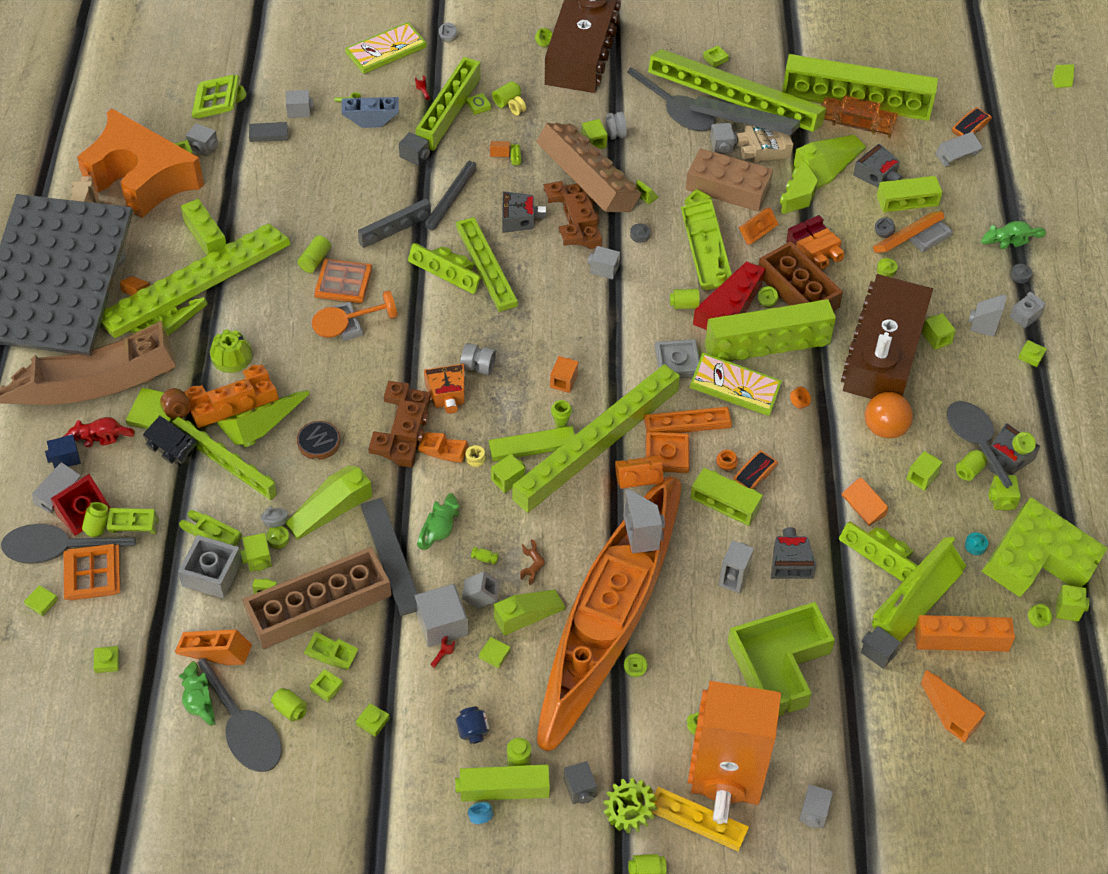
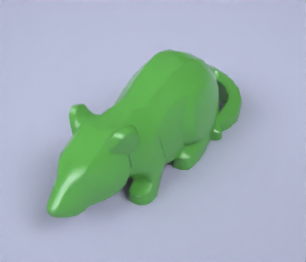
[980,221,1046,249]
[417,493,460,550]
[179,661,216,726]

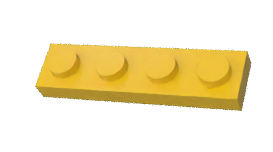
[651,786,749,852]

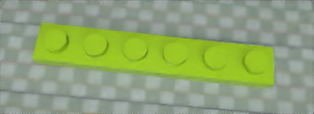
[456,217,518,312]
[172,417,277,500]

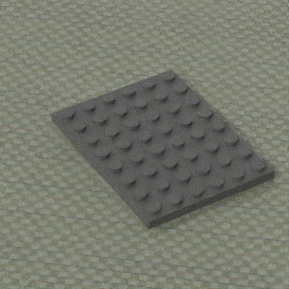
[0,194,134,356]

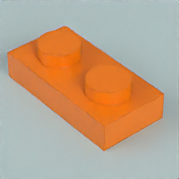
[738,207,779,245]

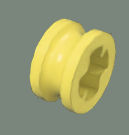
[508,96,526,115]
[465,445,486,467]

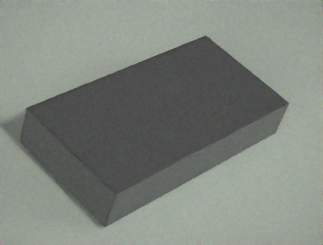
[249,122,288,142]

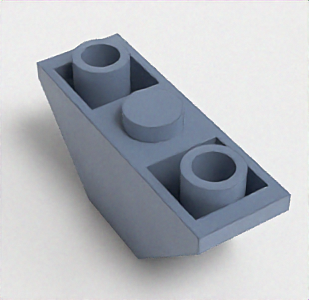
[341,97,399,128]

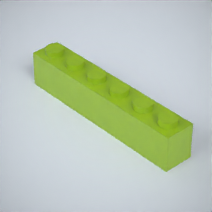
[415,57,481,151]

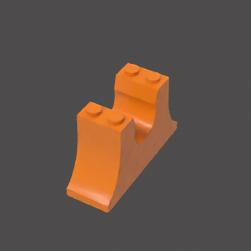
[77,109,204,218]

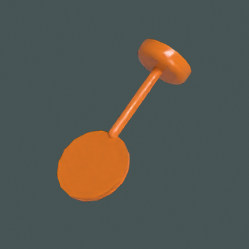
[312,290,398,338]

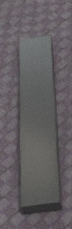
[690,96,800,135]
[361,498,417,616]

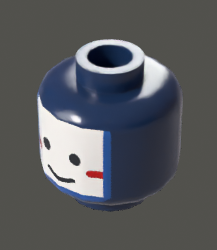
[456,706,490,744]

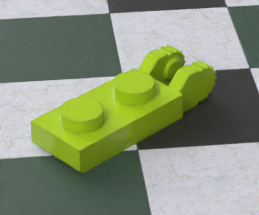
[179,509,242,546]

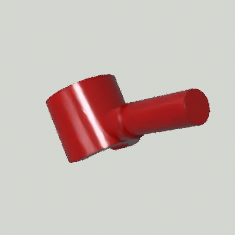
[415,75,430,100]
[430,636,455,668]

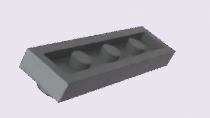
[358,199,431,248]

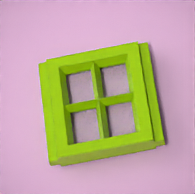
[191,74,240,119]

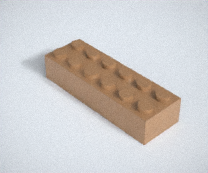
[536,122,642,212]
[243,547,391,649]

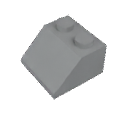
[623,489,665,553]

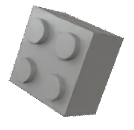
[178,535,243,599]

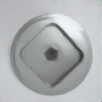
[439,23,457,42]

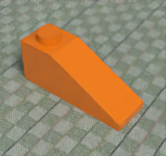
[175,629,252,665]

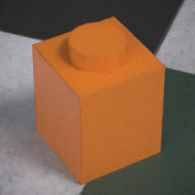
[550,356,579,393]

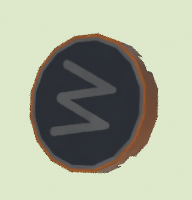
[297,421,340,460]

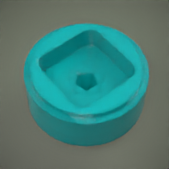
[964,532,988,555]

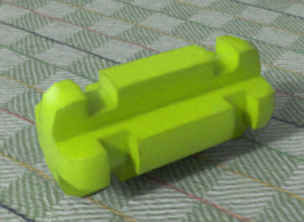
[510,144,521,166]
[471,547,499,565]

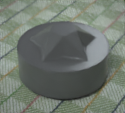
[875,217,895,238]
[630,223,650,243]
[1010,264,1032,284]

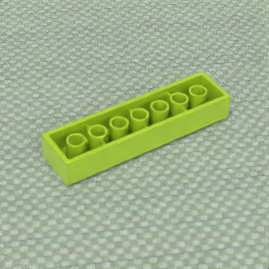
[782,54,938,121]

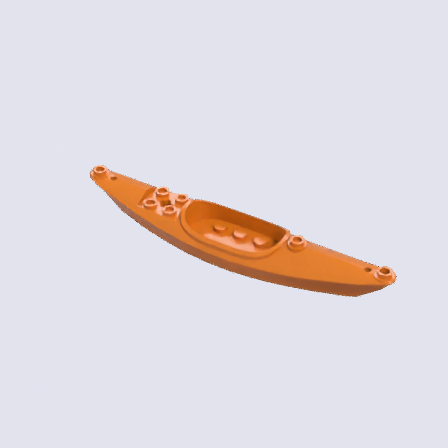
[537,477,681,751]

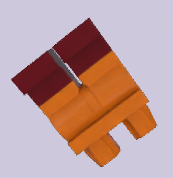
[786,215,844,270]

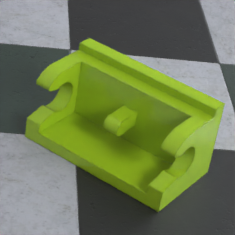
[107,508,159,534]

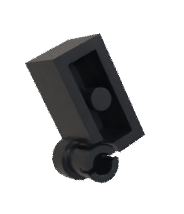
[143,415,198,466]

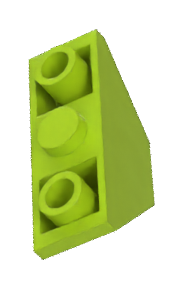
[780,161,818,214]

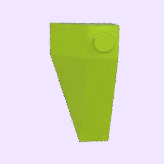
[793,135,866,189]
[217,390,310,447]
[285,465,373,540]

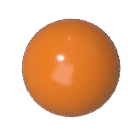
[864,392,913,438]

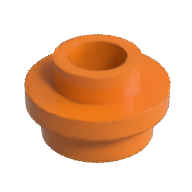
[716,450,738,470]

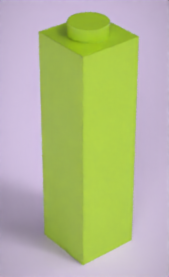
[455,764,550,802]

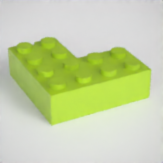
[981,497,1108,597]
[727,602,835,717]

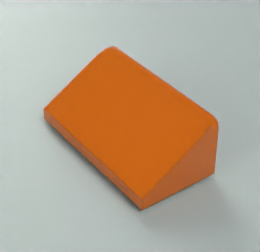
[841,477,888,526]

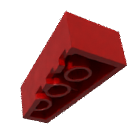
[693,261,765,330]

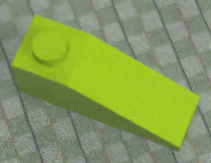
[493,589,566,636]

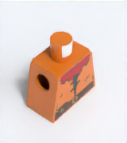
[424,364,464,414]

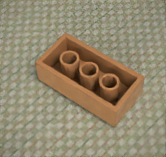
[685,148,773,212]

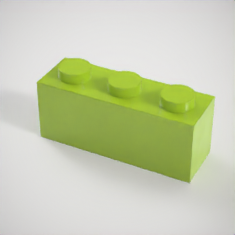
[877,176,943,213]
[181,198,226,255]
[690,468,763,526]

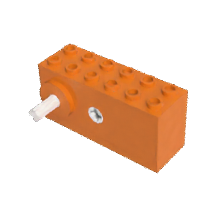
[687,680,781,824]

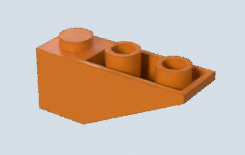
[921,670,986,743]

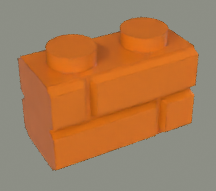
[615,455,664,489]

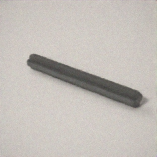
[425,160,476,231]

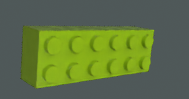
[705,299,836,361]

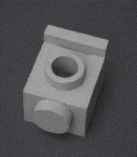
[1010,292,1046,328]

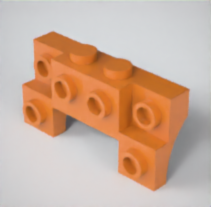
[184,364,279,428]

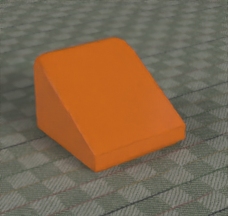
[490,141,510,157]
[120,276,150,296]

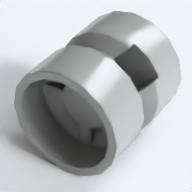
[460,343,496,376]

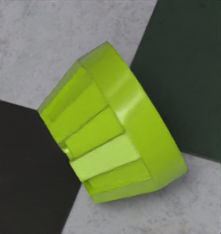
[210,329,253,373]

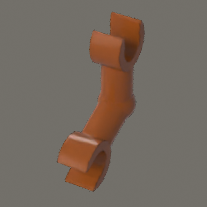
[520,539,545,585]

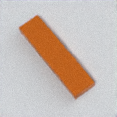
[872,211,945,253]
[644,407,732,433]

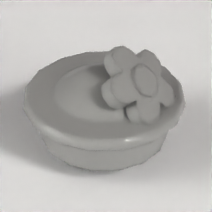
[261,506,288,527]

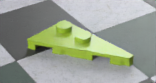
[130,297,207,336]

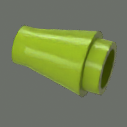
[551,400,572,428]

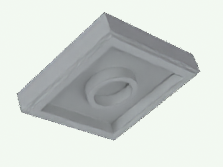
[654,339,700,378]

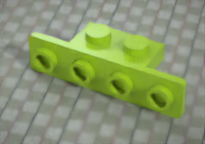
[408,243,481,294]
[839,521,918,582]

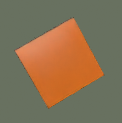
[646,432,689,473]

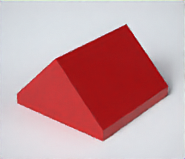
[50,474,111,536]

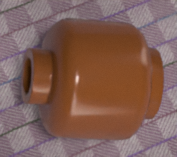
[160,388,191,420]

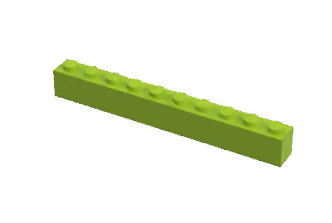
[648,49,826,132]
[512,364,680,513]

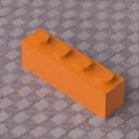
[914,615,1015,652]

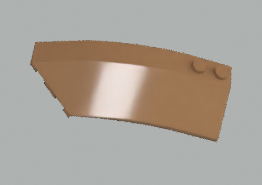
[0,320,176,405]

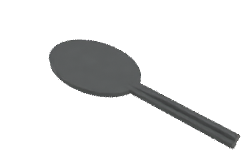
[627,67,714,131]
[947,401,1012,488]
[1,524,136,563]
[197,658,281,772]

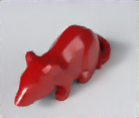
[63,417,135,447]

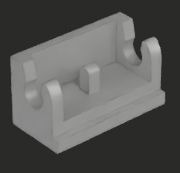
[935,132,983,166]
[32,462,81,513]

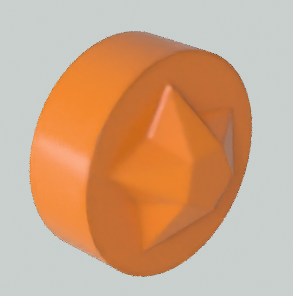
[790,387,811,409]

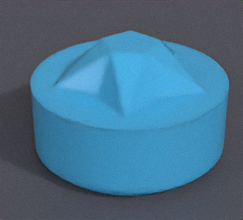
[468,802,494,824]

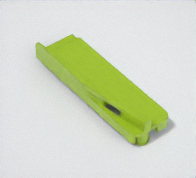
[680,199,732,291]
[871,537,966,642]

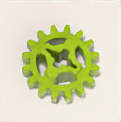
[603,778,658,833]

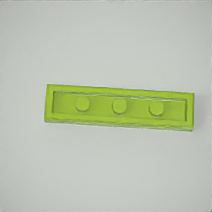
[488,426,575,461]

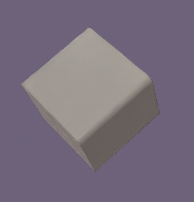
[414,584,468,647]

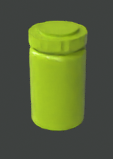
[297,235,332,273]

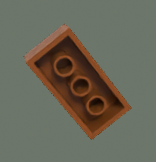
[758,241,843,311]

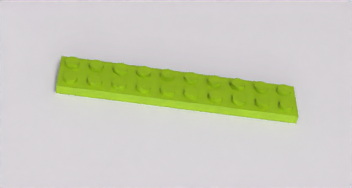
[100,223,291,338]

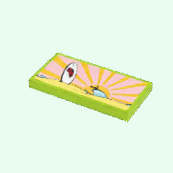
[345,22,427,74]
[689,353,782,416]

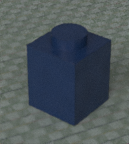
[45,434,81,469]

